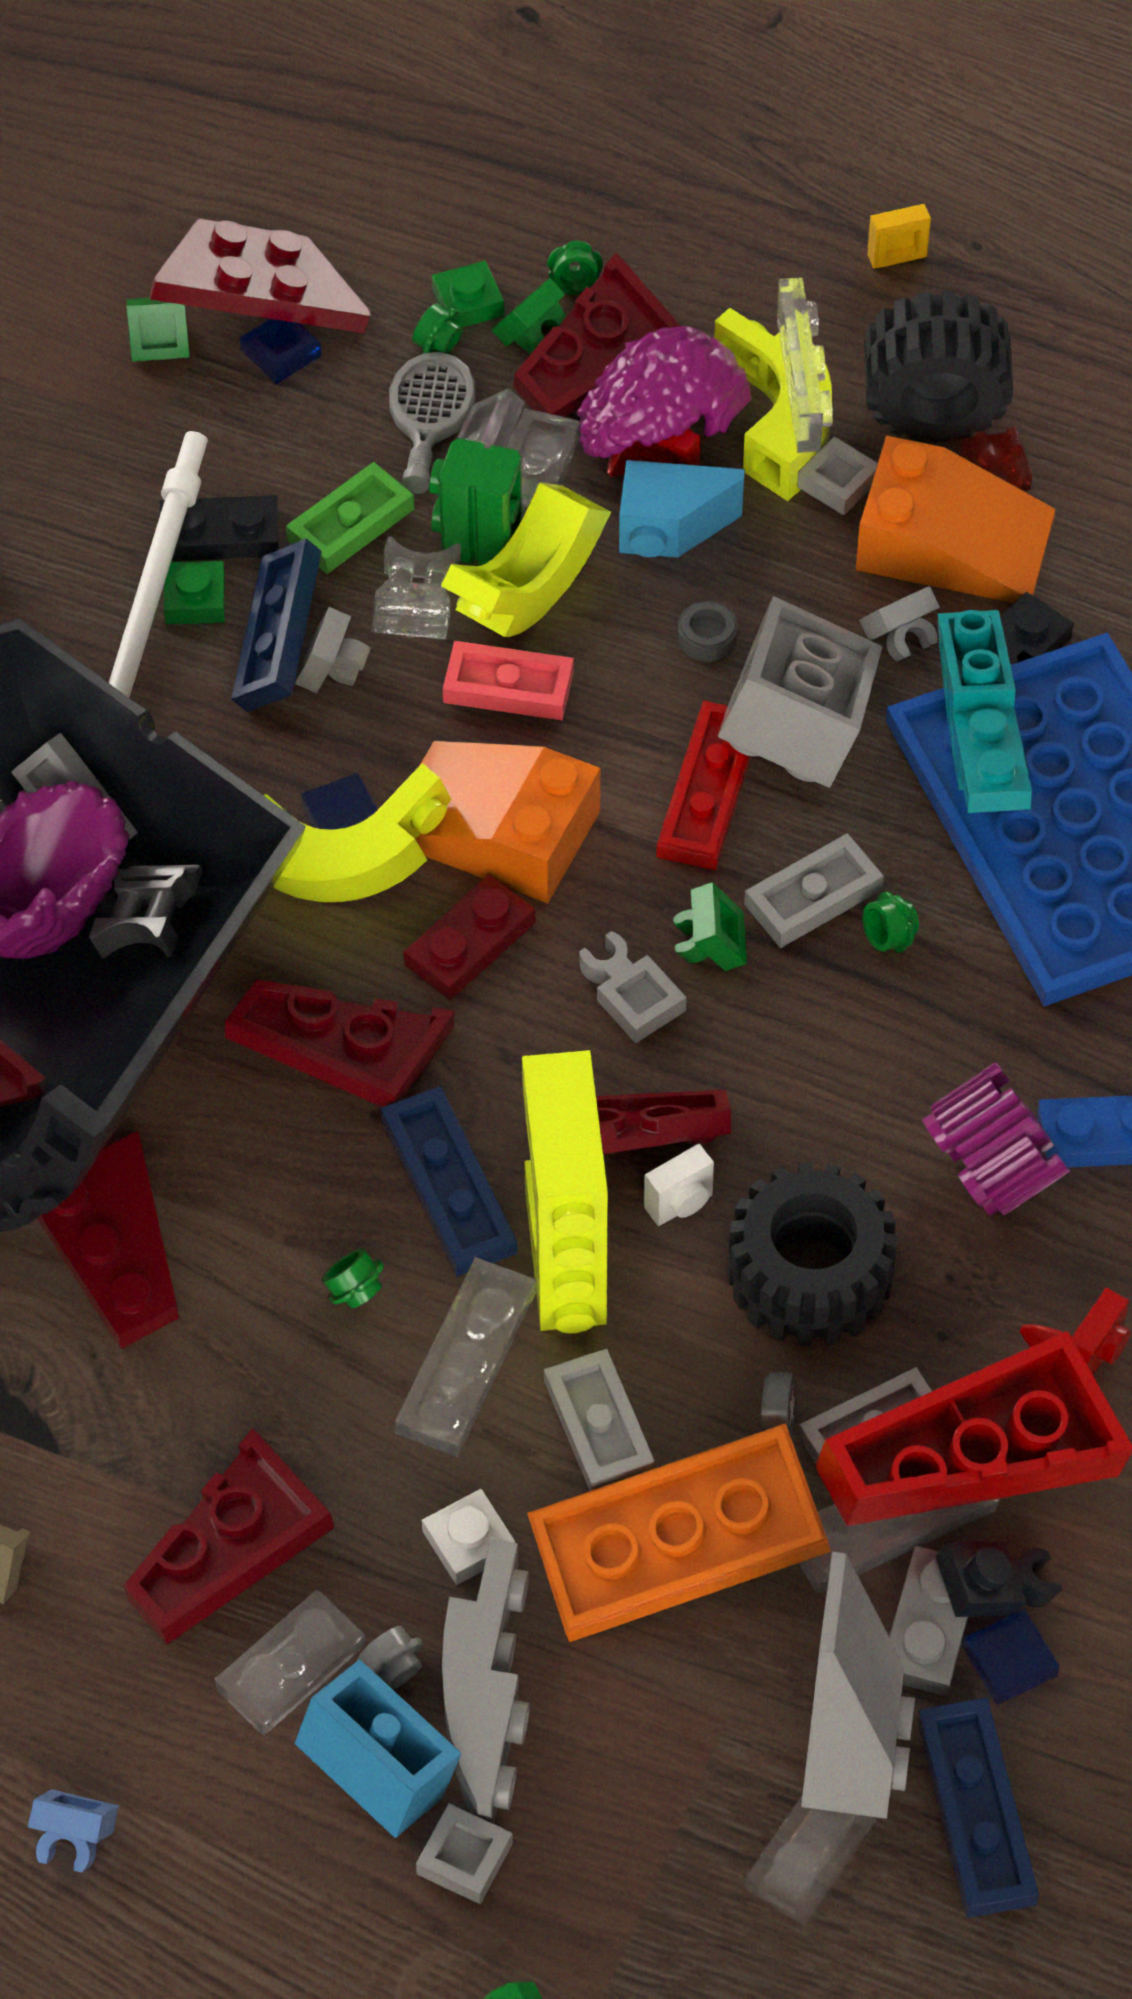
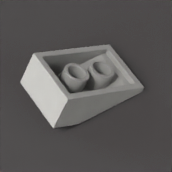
[718,596,883,788]
[801,1552,915,1819]

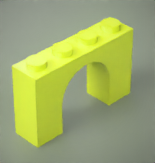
[522,1050,608,1334]

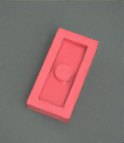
[443,641,574,721]

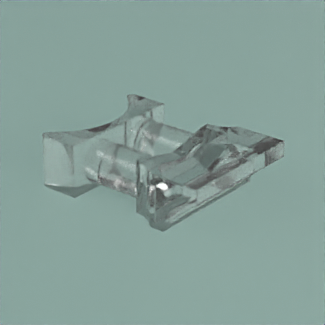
[372,537,461,640]

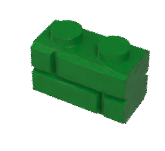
[429,438,522,566]

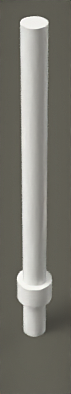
[109,431,208,698]

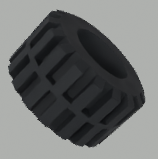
[864,291,1013,443]
[728,1162,897,1347]

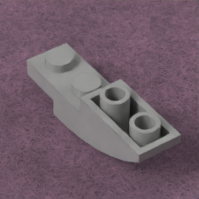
[442,1539,530,1824]

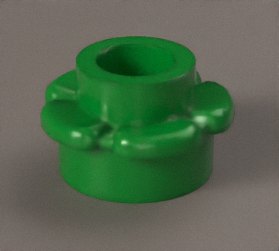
[547,240,603,295]
[412,303,464,354]
[862,892,919,953]
[321,1248,384,1308]

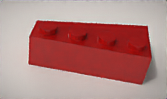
[815,1331,1132,1526]

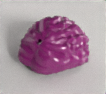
[577,326,752,459]
[0,781,129,960]

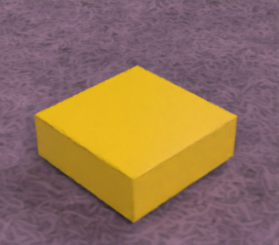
[867,204,931,269]

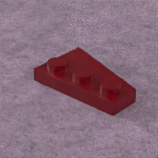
[513,252,682,427]
[225,979,455,1107]
[596,1090,731,1154]
[37,1130,179,1349]
[123,1428,335,1645]

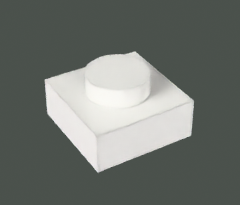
[644,1144,714,1227]
[422,1489,515,1585]

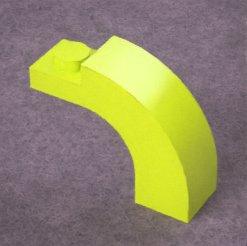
[714,308,832,501]
[441,482,611,637]
[264,763,452,902]

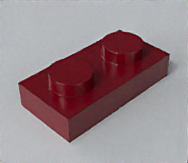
[403,874,536,1001]

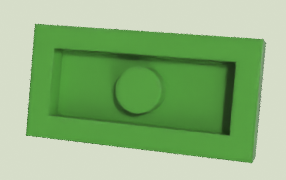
[286,462,414,574]

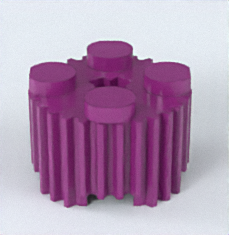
[922,1062,1070,1216]

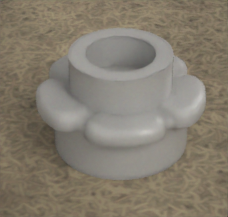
[358,1626,423,1689]

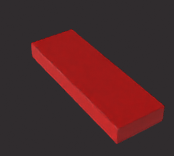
[656,700,752,871]

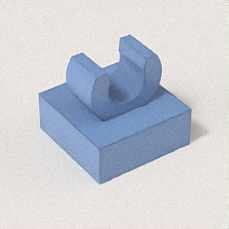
[28,1789,119,1873]

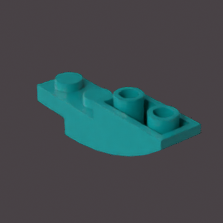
[938,610,1032,813]

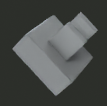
[859,586,940,661]
[295,607,371,693]

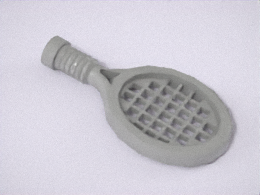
[389,352,476,494]

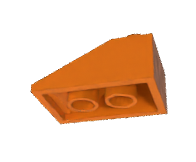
[856,436,1056,603]
[416,741,601,904]

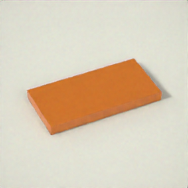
[527,1423,831,1642]

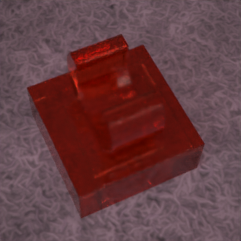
[959,426,1032,491]

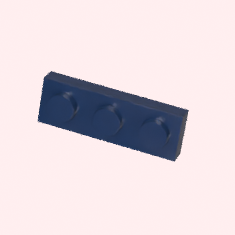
[231,538,322,712]
[381,1086,517,1277]
[917,1697,1039,1918]

